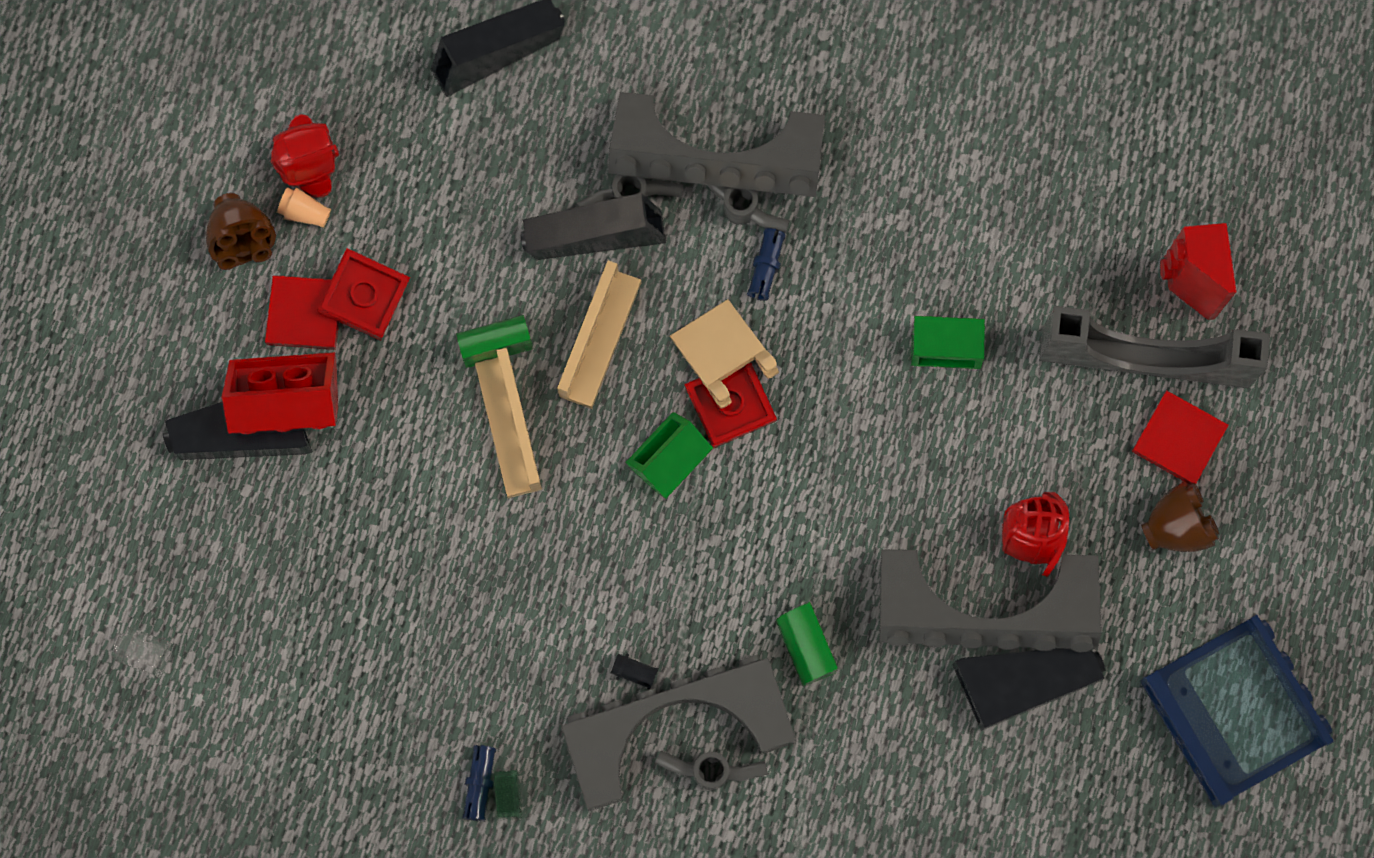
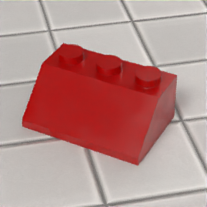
[1160,223,1236,320]
[222,352,338,435]

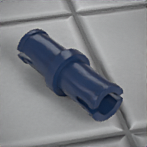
[747,228,786,301]
[462,745,496,822]

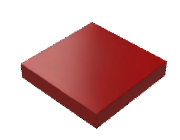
[317,248,410,341]
[265,275,339,350]
[684,362,777,449]
[1131,390,1229,484]

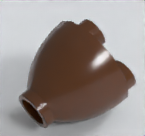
[206,193,277,270]
[1141,482,1220,552]

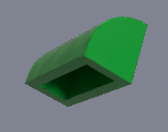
[456,315,533,368]
[911,316,985,369]
[625,412,713,499]
[775,602,838,687]

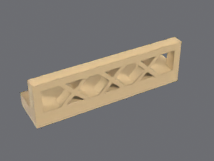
[557,260,641,409]
[475,348,542,498]

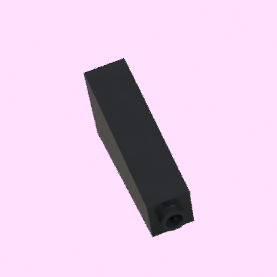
[431,0,565,98]
[521,193,666,260]
[163,402,312,460]
[952,648,1106,731]

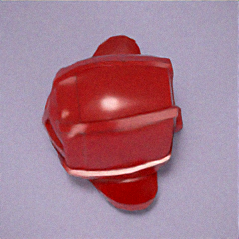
[271,114,339,198]
[1002,492,1069,577]

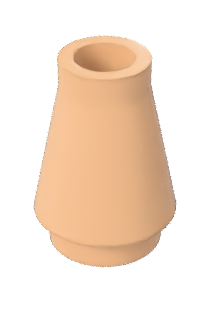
[277,187,331,228]

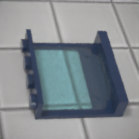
[1140,615,1334,808]

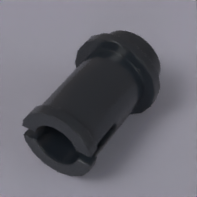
[610,653,659,690]

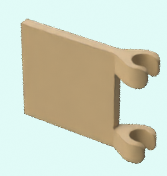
[670,299,779,409]

